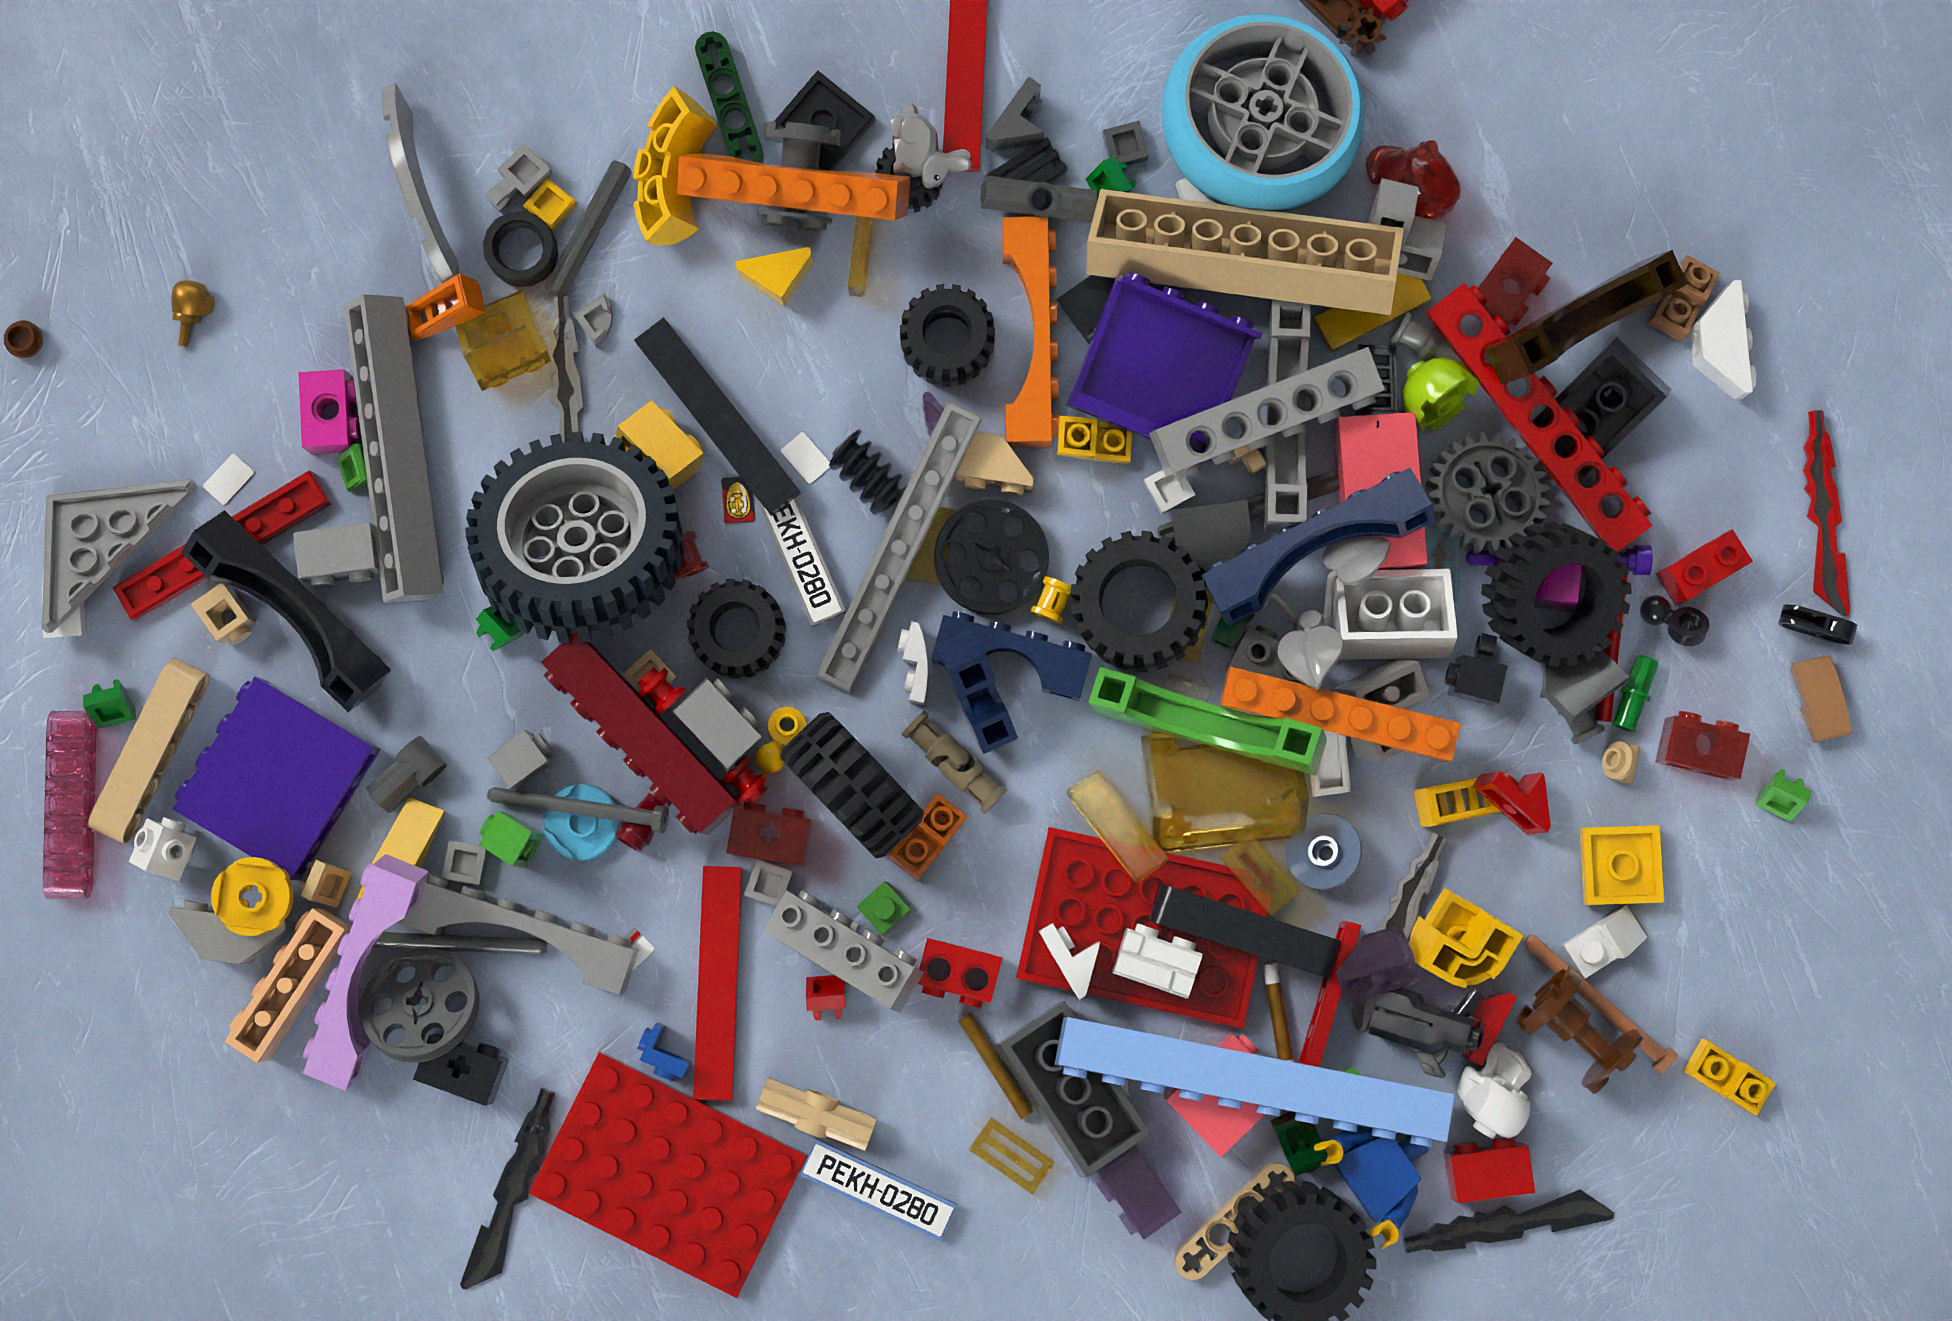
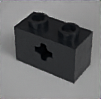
[413,1029,509,1106]

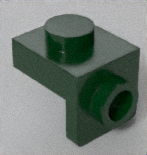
[1270,1111,1328,1176]

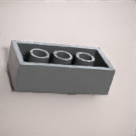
[995,1001,1151,1178]

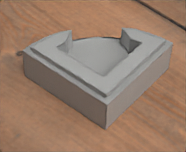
[573,293,613,347]

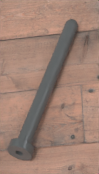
[487,787,669,833]
[373,932,547,955]

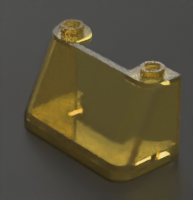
[1140,731,1309,852]

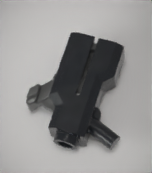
[1369,982,1484,1078]

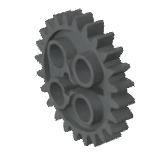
[1425,432,1551,555]

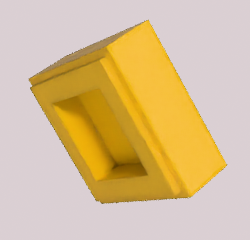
[523,178,577,232]

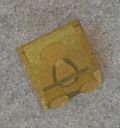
[455,289,552,391]

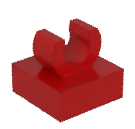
[805,975,846,1021]

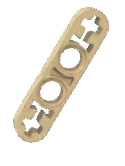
[1174,1162,1295,1281]

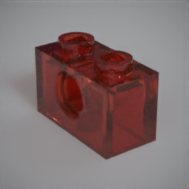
[1478,237,1553,326]
[1655,711,1750,781]

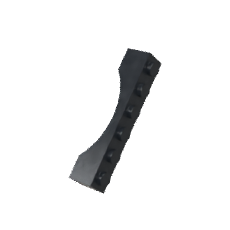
[181,510,391,713]

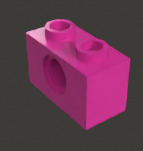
[298,369,361,454]

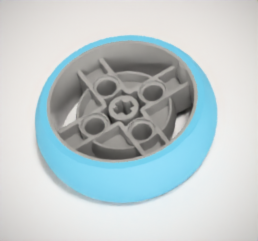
[1162,14,1365,212]

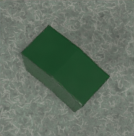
[1210,614,1255,650]

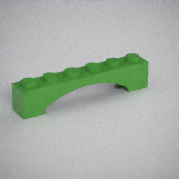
[1088,667,1327,776]

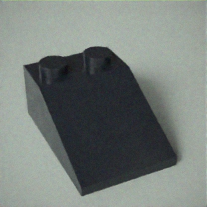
[1532,337,1672,476]

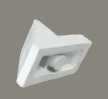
[1560,905,1647,979]
[1039,923,1100,1000]

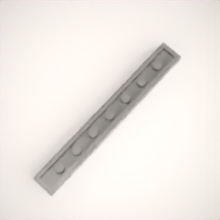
[816,400,983,693]

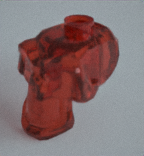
[1365,140,1461,220]

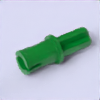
[1612,655,1658,732]

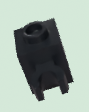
[1444,633,1508,706]

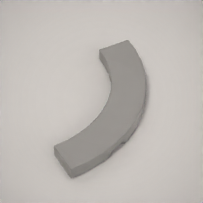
[382,82,458,283]

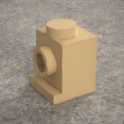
[190,583,256,645]

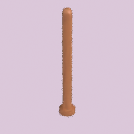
[1524,934,1678,1074]

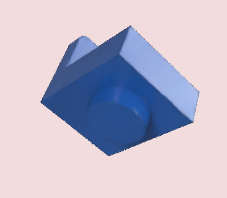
[637,1023,693,1081]

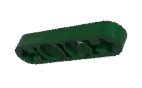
[695,31,764,163]

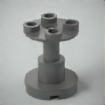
[757,122,841,231]

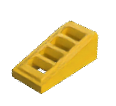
[1414,777,1501,827]

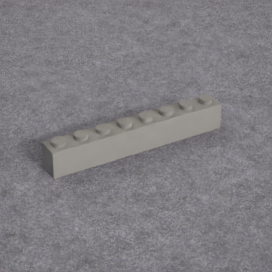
[344,294,444,603]

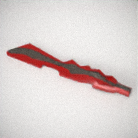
[1802,410,1850,616]

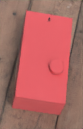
[1333,412,1427,570]

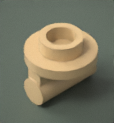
[1602,741,1640,784]

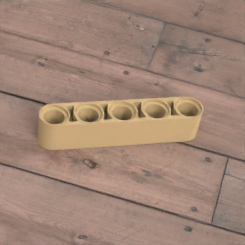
[88,658,210,844]

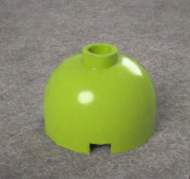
[1401,357,1480,433]

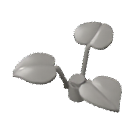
[1254,536,1390,690]

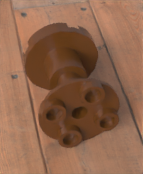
[1515,967,1643,1094]

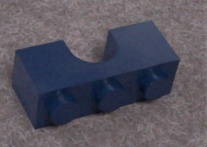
[936,628,1018,754]

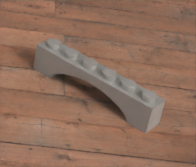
[1264,299,1311,533]
[398,874,639,995]

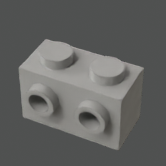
[293,522,379,587]

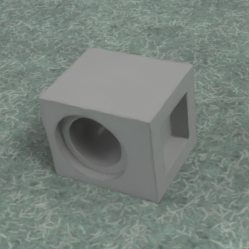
[487,730,553,790]

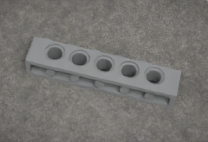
[1149,347,1385,479]

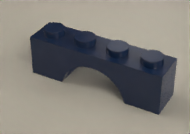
[931,611,1092,701]

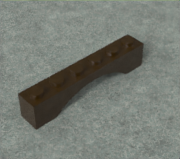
[1485,250,1688,384]

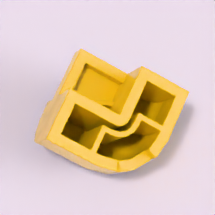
[1409,887,1524,988]

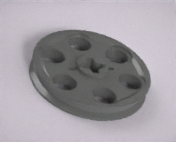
[360,948,480,1063]

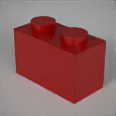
[1444,1137,1536,1203]

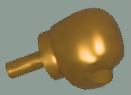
[171,280,215,347]

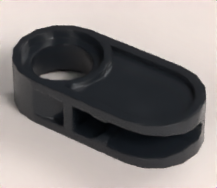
[1778,604,1858,645]

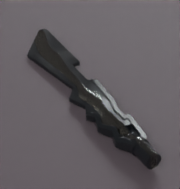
[460,1088,555,1289]
[1403,1189,1614,1253]

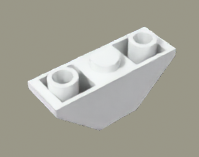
[1690,280,1756,400]

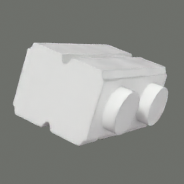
[1112,923,1202,999]

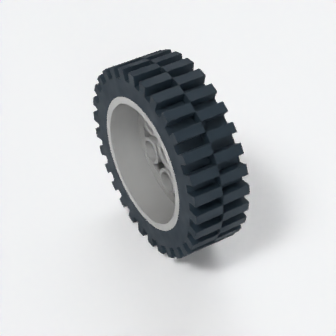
[465,432,684,643]

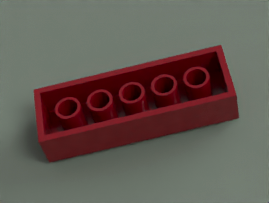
[541,633,742,835]

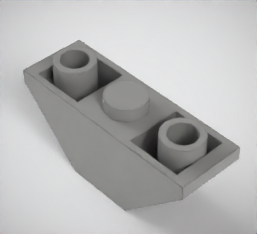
[169,901,296,964]

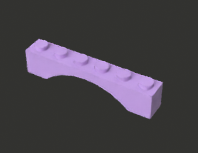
[303,854,429,1091]

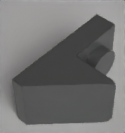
[985,77,1044,152]

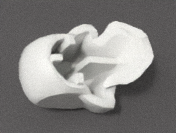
[1457,1042,1532,1139]

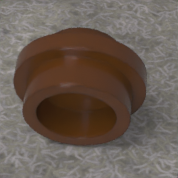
[4,320,43,359]

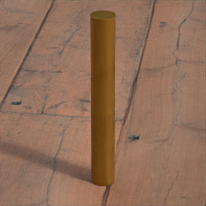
[958,1013,1034,1119]

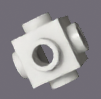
[129,817,197,881]

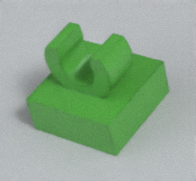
[1755,769,1811,822]

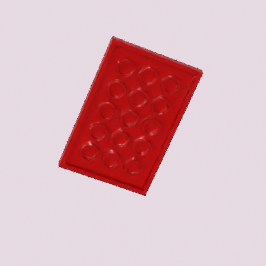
[1016,827,1275,1029]
[528,1051,807,1298]

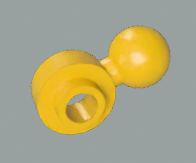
[755,707,806,774]

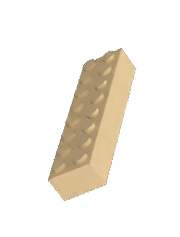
[1086,189,1404,315]

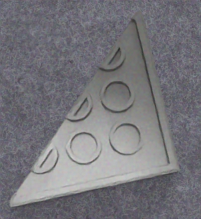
[42,479,196,633]

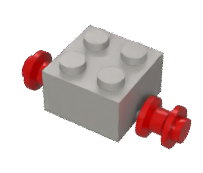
[637,667,768,804]

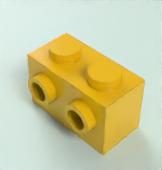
[616,400,703,490]

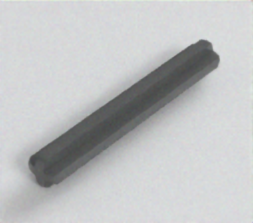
[545,160,631,298]

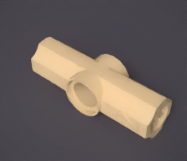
[756,1077,877,1151]

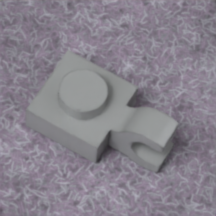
[486,144,552,212]

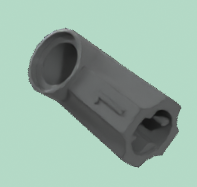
[366,736,447,813]

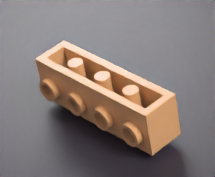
[224,908,352,1063]

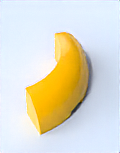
[633,86,718,246]

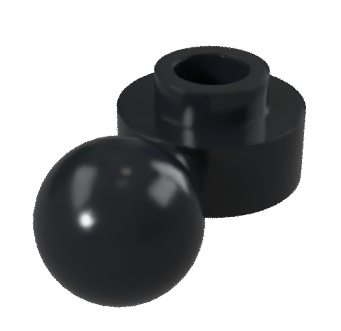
[1640,595,1710,646]

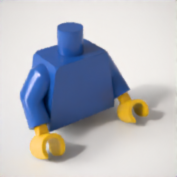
[1314,1127,1429,1249]

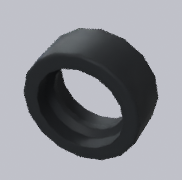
[483,211,558,287]

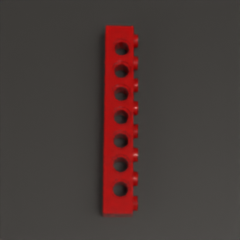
[1424,283,1653,552]

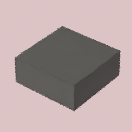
[1102,121,1149,165]

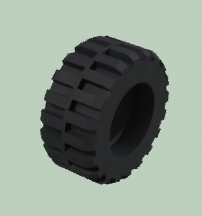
[780,712,924,859]

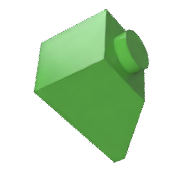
[479,811,545,868]

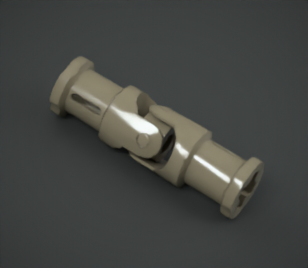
[901,711,1008,814]

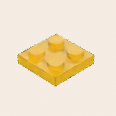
[1579,825,1664,905]

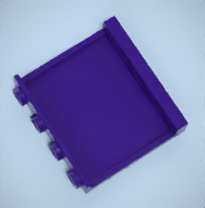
[1066,272,1263,462]
[172,676,381,881]

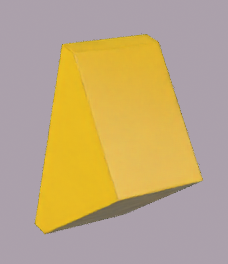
[735,247,813,306]

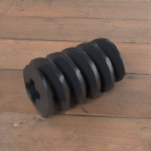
[829,429,907,515]

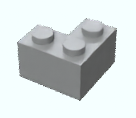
[1367,178,1446,281]
[1332,659,1431,763]

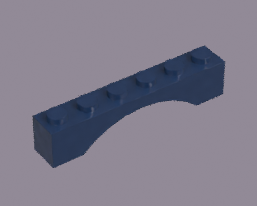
[1201,468,1436,627]

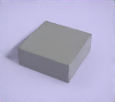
[442,841,489,885]
[744,859,794,907]

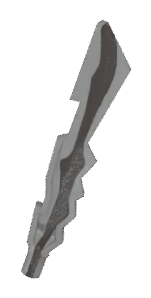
[547,296,587,443]
[1343,833,1447,1031]

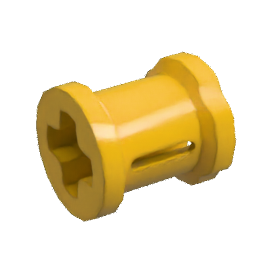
[1030,576,1071,625]

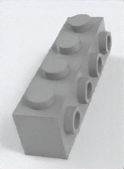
[762,890,924,1013]

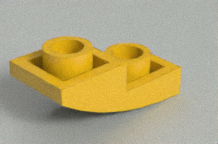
[1057,416,1132,464]
[1683,1038,1776,1116]

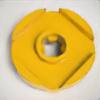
[211,857,294,936]

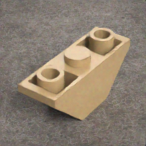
[953,432,1034,496]

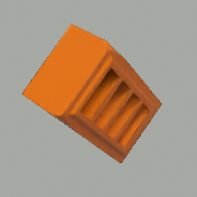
[405,273,486,342]

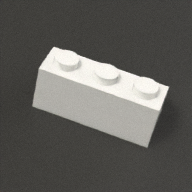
[1333,569,1458,660]

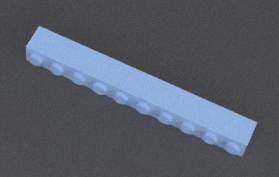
[1055,1017,1455,1148]

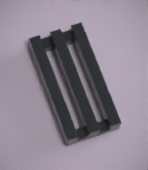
[986,137,1068,191]

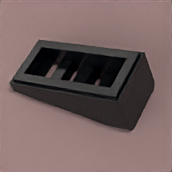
[1357,344,1398,416]

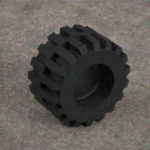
[899,284,995,387]
[687,579,786,679]

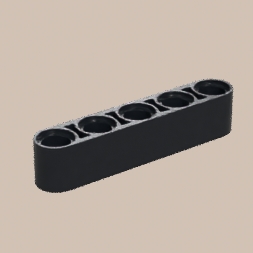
[1148,883,1342,979]

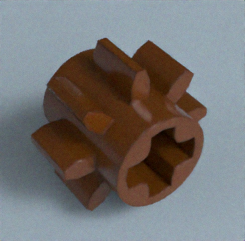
[1338,8,1386,56]

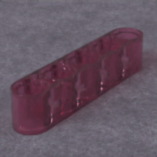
[43,710,97,899]

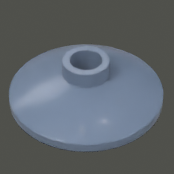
[1286,813,1362,890]

